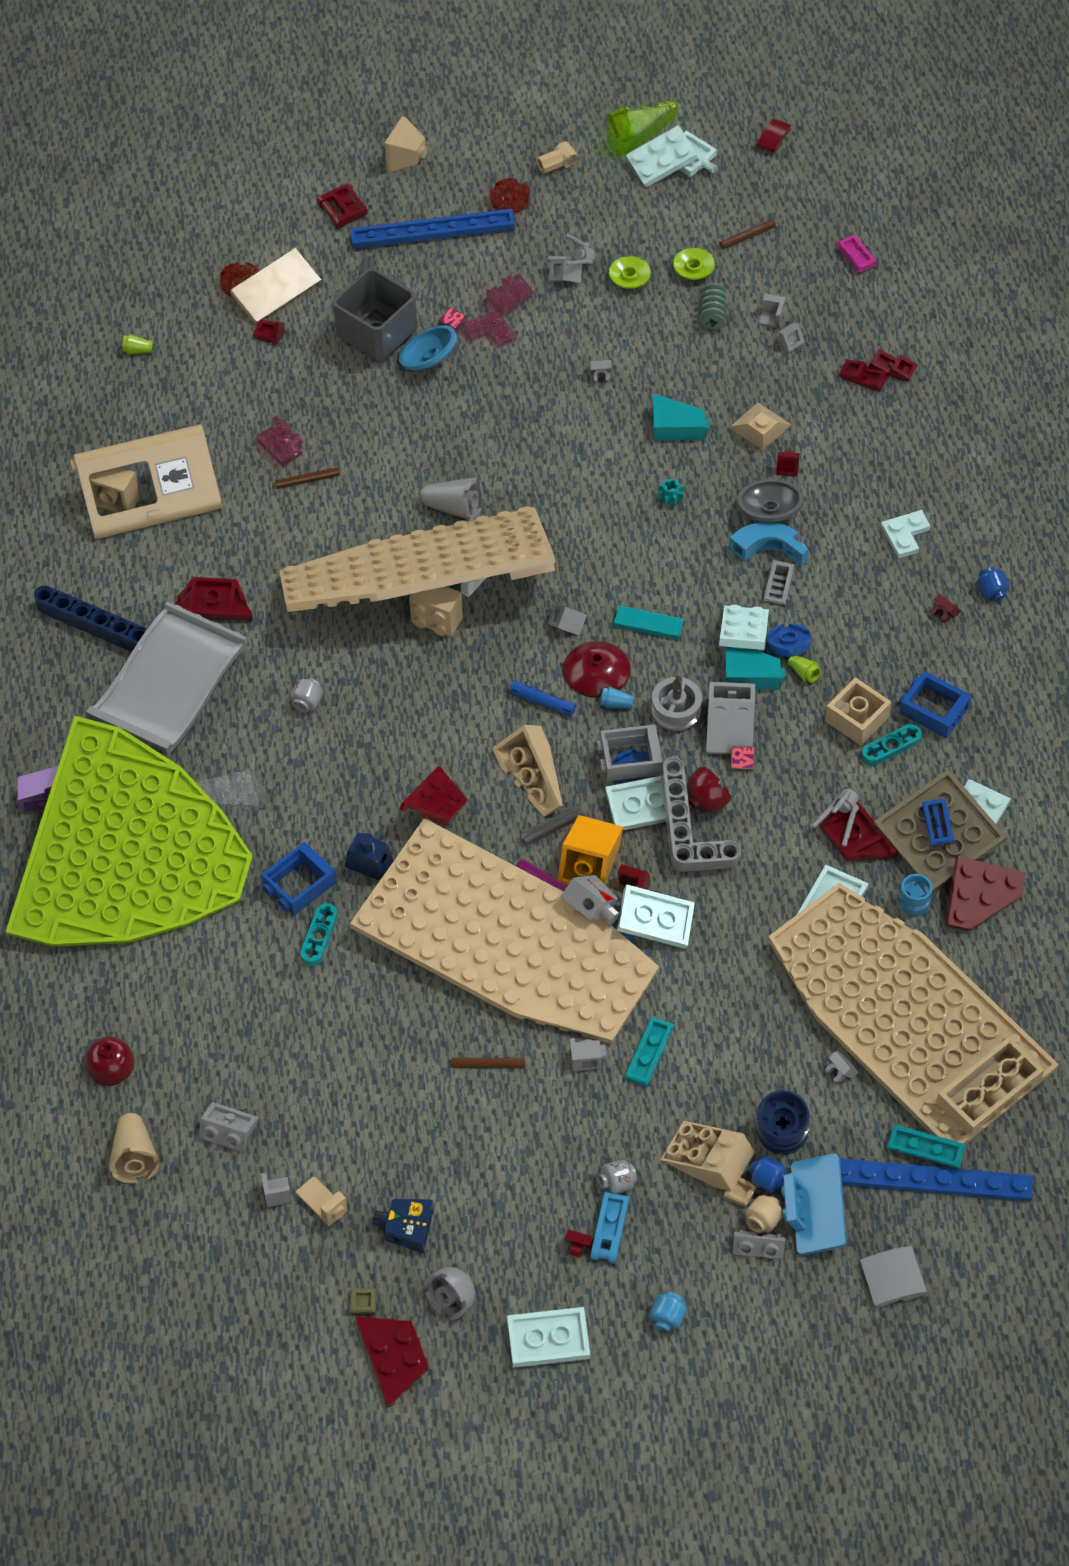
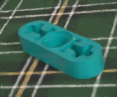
[862,724,922,766]
[301,903,338,966]

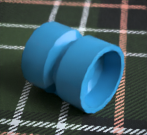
[899,874,932,916]

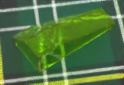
[607,100,678,157]

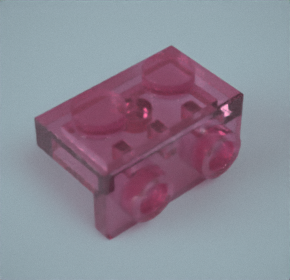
[483,273,534,317]
[256,416,303,467]

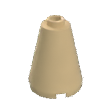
[109,1113,159,1183]

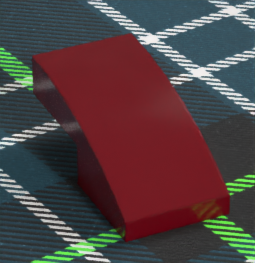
[756,119,791,153]
[868,349,918,381]
[839,359,888,391]

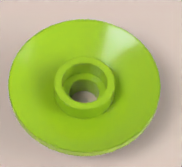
[673,248,715,280]
[609,256,651,289]

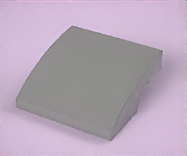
[860,1246,928,1308]

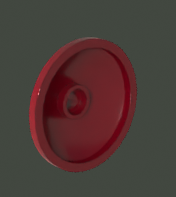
[563,641,631,698]

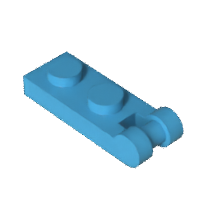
[591,1192,629,1264]

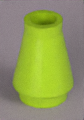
[122,334,153,355]
[788,655,821,683]

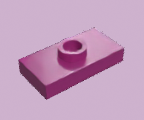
[837,234,877,273]

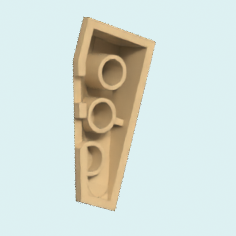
[492,725,563,817]

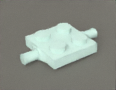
[663,131,717,177]

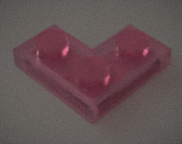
[460,309,517,348]

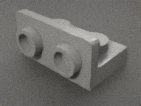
[199,1102,258,1152]

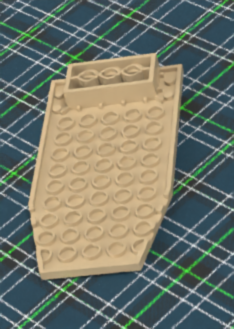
[280,507,555,612]
[350,819,659,1044]
[768,883,1059,1144]

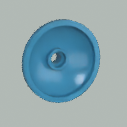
[399,325,457,371]

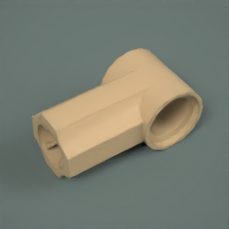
[536,141,579,174]

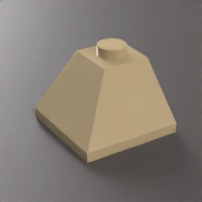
[385,116,427,172]
[730,402,790,450]

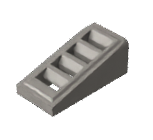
[763,560,795,606]

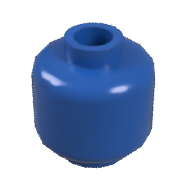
[976,567,1010,602]
[749,1156,788,1194]

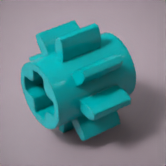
[658,479,684,505]

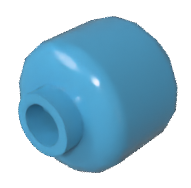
[649,1291,687,1332]

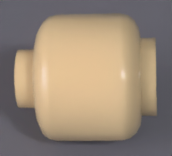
[746,1195,783,1233]

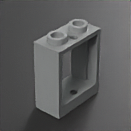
[597,725,663,782]

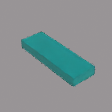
[614,605,684,640]
[625,1016,674,1087]
[887,1124,967,1170]

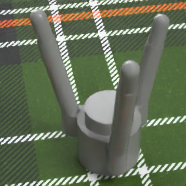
[547,234,595,266]
[812,789,859,847]

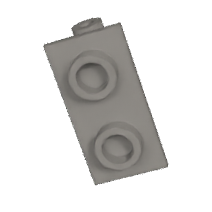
[732,1230,785,1259]

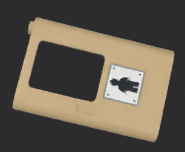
[70,424,222,540]

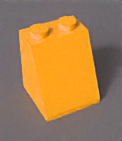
[558,815,623,885]

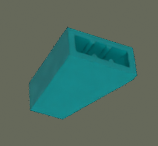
[652,394,710,440]
[724,646,785,690]

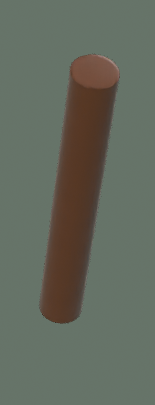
[719,219,776,249]
[275,467,340,489]
[451,1058,525,1068]

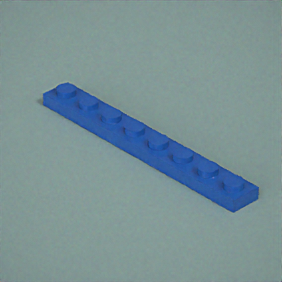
[350,209,515,249]
[840,1158,1033,1202]

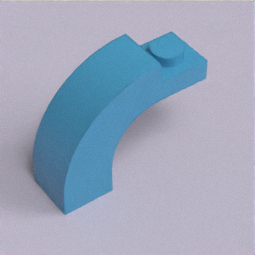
[729,522,808,567]

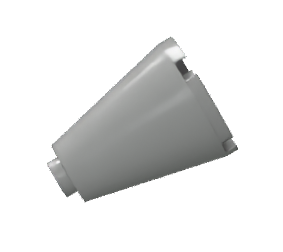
[420,477,483,521]

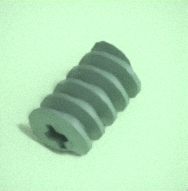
[699,283,726,330]

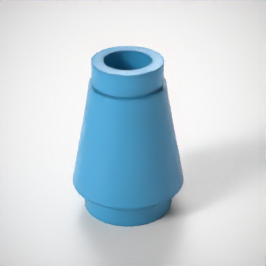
[600,687,634,709]

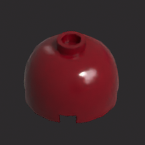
[686,766,732,813]
[85,1037,135,1086]

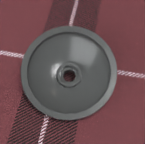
[738,479,804,523]

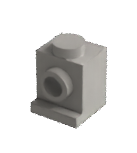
[570,1038,606,1071]

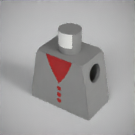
[561,875,620,924]

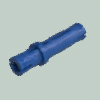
[509,680,577,717]

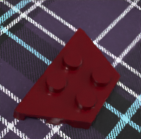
[174,577,253,621]
[399,766,468,826]
[820,787,898,862]
[355,1316,429,1408]

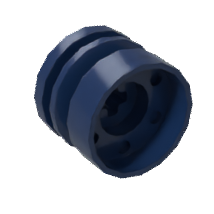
[757,1090,810,1155]

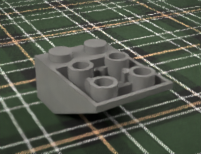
[706,682,755,755]

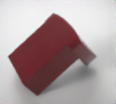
[253,319,285,346]
[618,864,651,890]

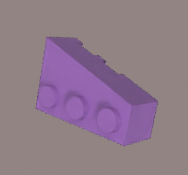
[18,766,58,812]

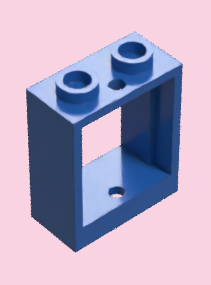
[898,671,972,738]
[262,842,337,916]

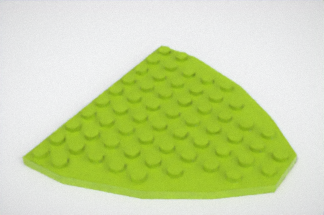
[6,715,253,947]

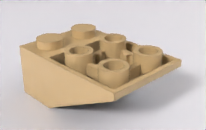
[660,1121,755,1191]

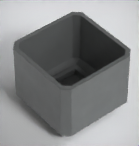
[333,268,418,360]

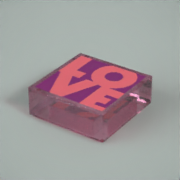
[439,308,468,333]

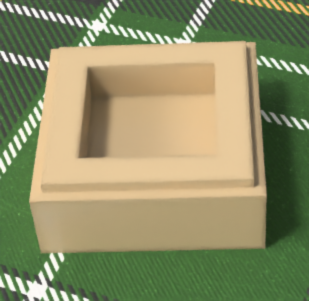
[723,1177,758,1209]

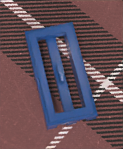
[922,798,954,848]

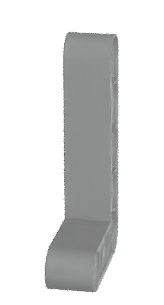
[661,757,741,872]

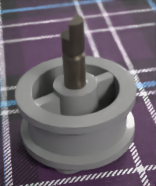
[651,675,702,731]

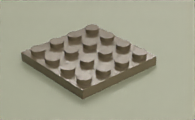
[874,769,1007,893]

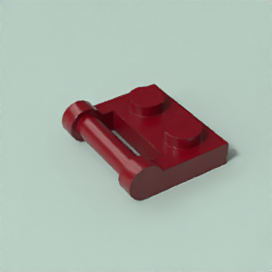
[316,183,368,229]

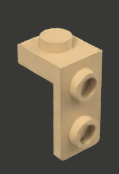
[296,1177,348,1226]

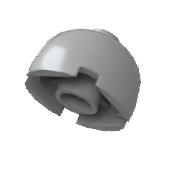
[424,1267,475,1320]

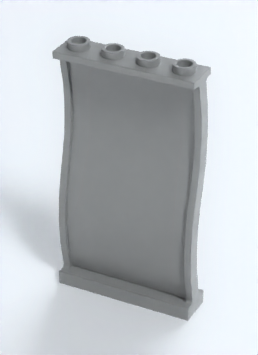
[86,602,246,759]

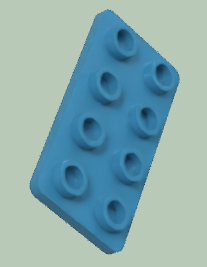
[781,1153,847,1255]

